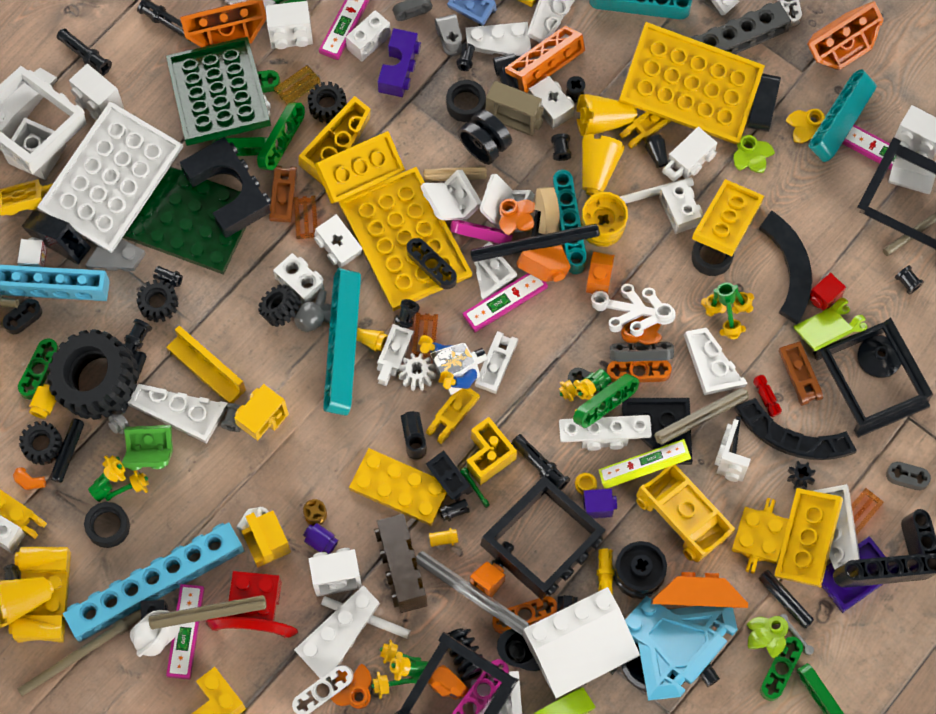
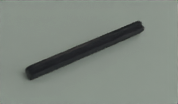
[470,224,600,262]

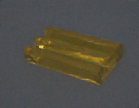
[274,65,321,105]

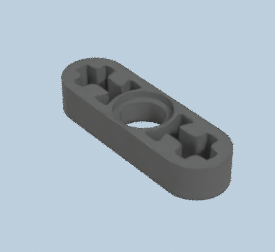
[610,342,674,362]

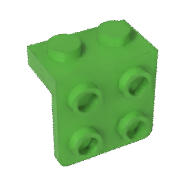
[122,425,173,470]

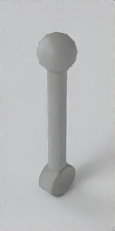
[780,614,814,655]

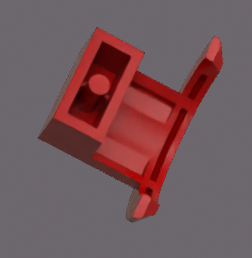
[206,571,298,638]

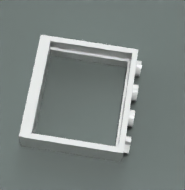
[0,66,87,175]

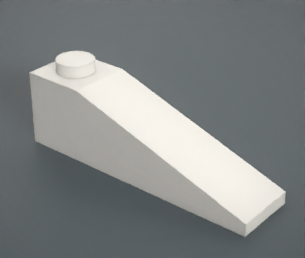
[0,68,58,138]

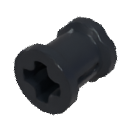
[566,76,585,103]
[551,133,572,161]
[895,265,924,295]
[394,299,420,329]

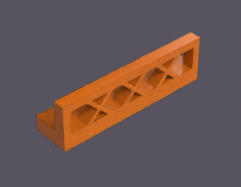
[505,25,585,93]

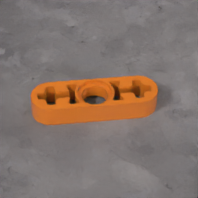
[606,360,672,382]
[492,596,557,634]

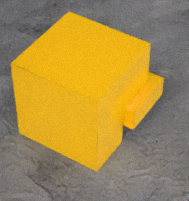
[241,510,291,568]

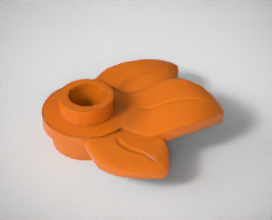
[499,199,535,235]
[621,316,662,345]
[331,664,372,709]

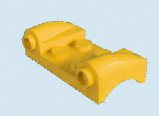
[636,464,735,562]
[8,547,71,643]

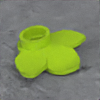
[733,135,775,173]
[747,616,789,658]

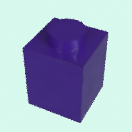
[583,488,617,519]

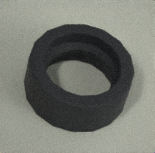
[446,80,486,122]
[692,241,734,276]
[84,502,130,548]

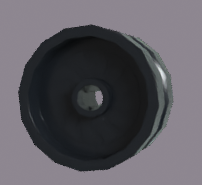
[458,109,512,165]
[614,541,667,599]

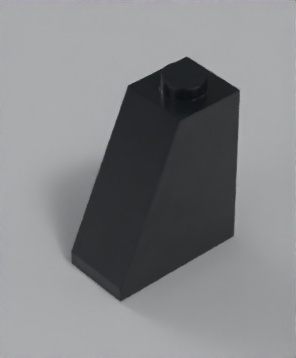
[22,209,91,265]

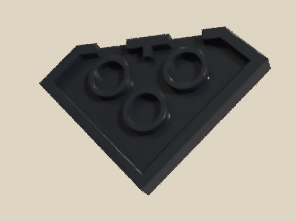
[622,398,693,465]

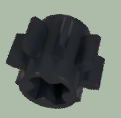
[787,461,816,490]

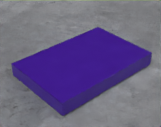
[822,536,886,613]

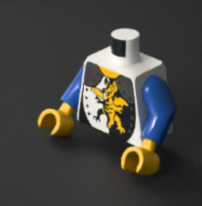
[418,335,488,395]

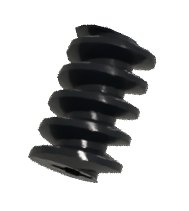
[448,628,483,681]

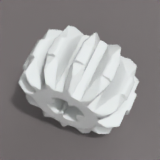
[399,353,436,391]

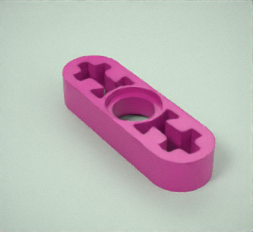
[450,220,513,243]

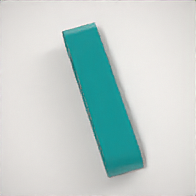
[589,0,692,20]
[808,69,877,162]
[553,170,586,274]

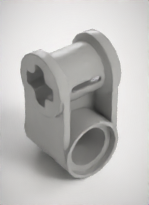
[435,14,462,56]

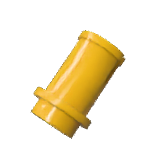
[429,527,459,547]

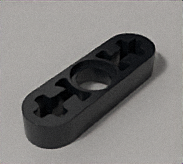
[407,238,457,289]

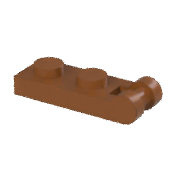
[269,166,297,223]
[779,341,823,406]

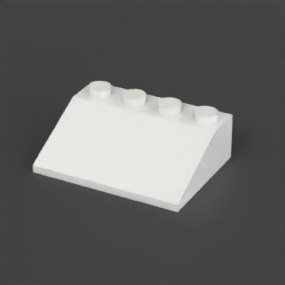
[523,587,640,698]

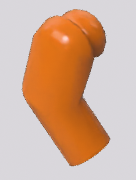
[13,467,46,490]

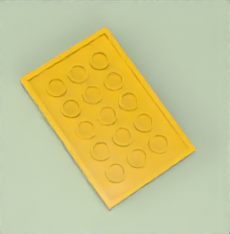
[618,22,765,145]
[338,167,472,311]

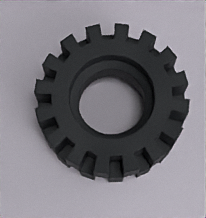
[308,81,347,123]
[136,279,179,323]
[258,284,301,327]
[19,421,63,465]

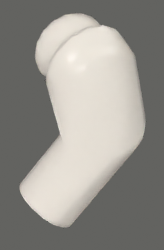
[237,507,269,531]

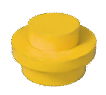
[574,473,597,495]

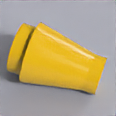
[356,328,388,352]

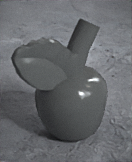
[294,290,331,332]

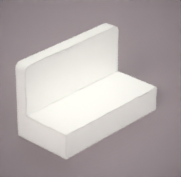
[888,156,936,194]

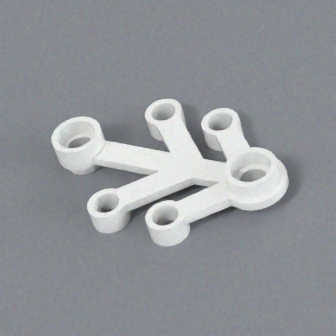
[591,284,676,337]

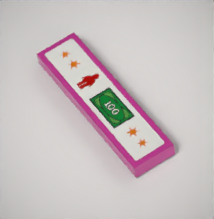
[319,0,370,60]
[842,125,896,170]
[463,273,548,333]
[166,584,205,680]

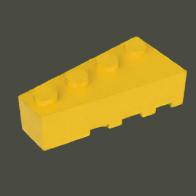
[298,96,371,185]

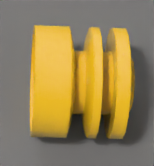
[580,192,628,247]

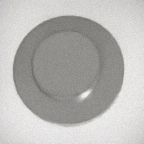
[108,413,129,434]

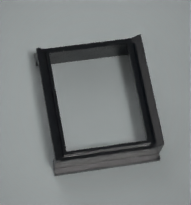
[857,137,936,250]
[813,317,933,438]
[394,632,519,714]

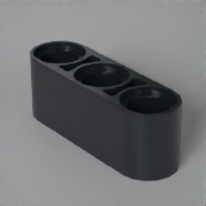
[748,73,781,132]

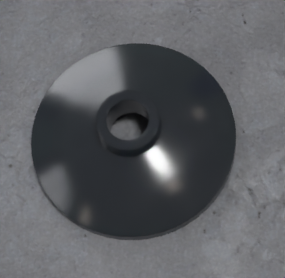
[857,336,901,378]

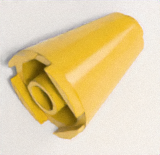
[576,94,637,136]
[582,134,625,196]
[0,577,54,628]

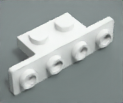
[559,415,652,451]

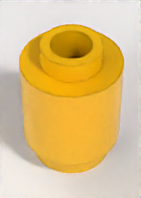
[29,384,56,419]

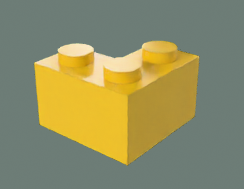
[234,384,289,441]
[467,417,517,486]
[192,667,246,714]

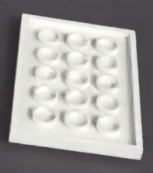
[37,101,183,253]

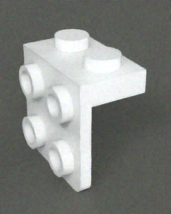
[420,170,481,220]
[480,174,535,232]
[714,419,751,482]

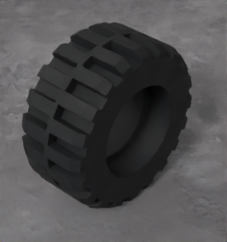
[47,329,139,420]

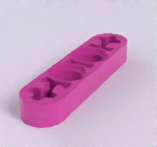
[452,659,509,714]

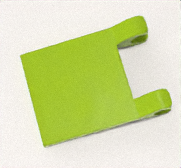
[793,297,868,351]

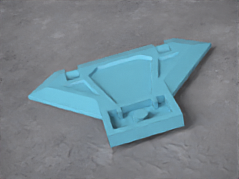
[625,596,738,701]

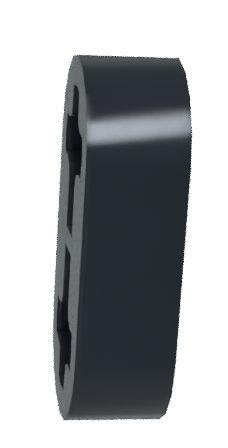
[3,299,42,335]

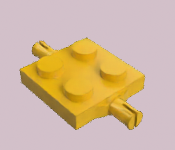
[0,179,53,216]
[732,498,789,574]

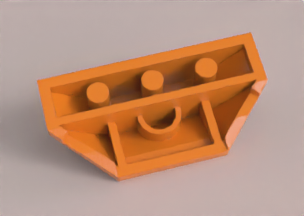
[180,0,267,47]
[807,1,884,70]
[651,572,748,608]

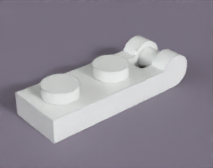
[475,331,519,394]

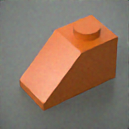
[516,245,571,282]
[586,251,615,294]
[470,561,506,598]

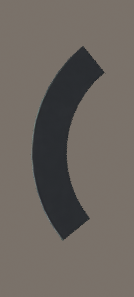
[759,210,812,324]
[735,398,857,460]

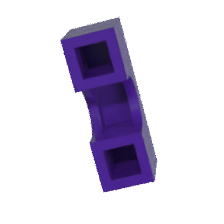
[377,28,421,98]

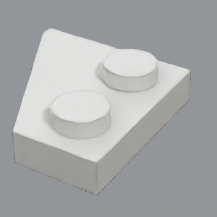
[474,241,517,300]

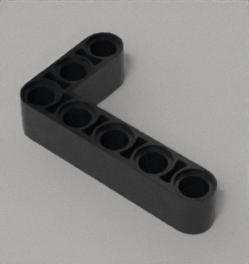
[833,509,936,588]

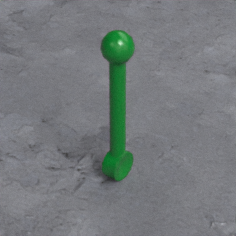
[460,468,490,508]

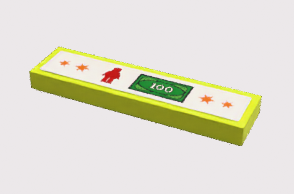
[598,439,691,489]

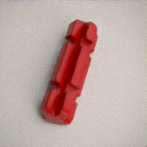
[753,375,782,417]

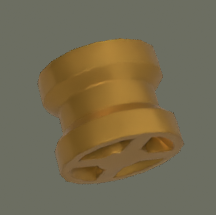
[303,499,327,526]

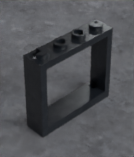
[480,476,606,600]

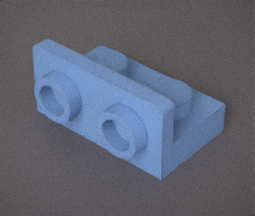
[447,0,497,26]

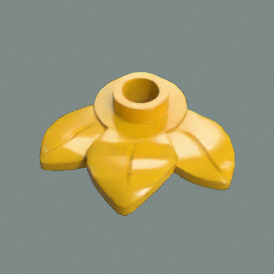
[786,109,825,144]

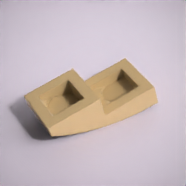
[534,187,560,234]

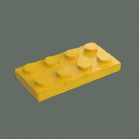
[314,131,405,204]
[692,179,764,256]
[349,448,447,527]
[774,488,843,588]

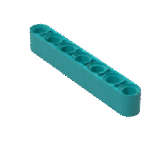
[323,268,361,416]

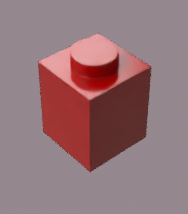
[810,272,846,311]

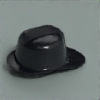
[497,629,540,672]

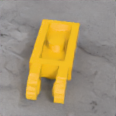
[619,112,671,149]
[426,388,480,444]
[0,489,47,539]

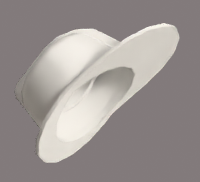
[130,610,180,657]

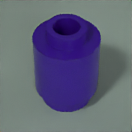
[303,523,339,554]

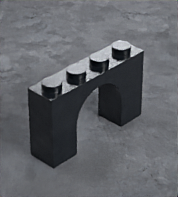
[180,137,271,238]

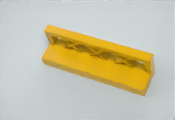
[166,325,246,404]

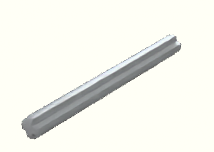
[416,551,529,635]

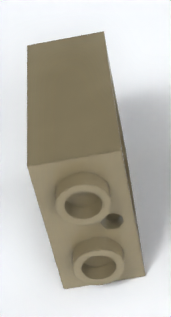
[486,80,544,136]

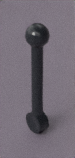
[732,416,741,454]

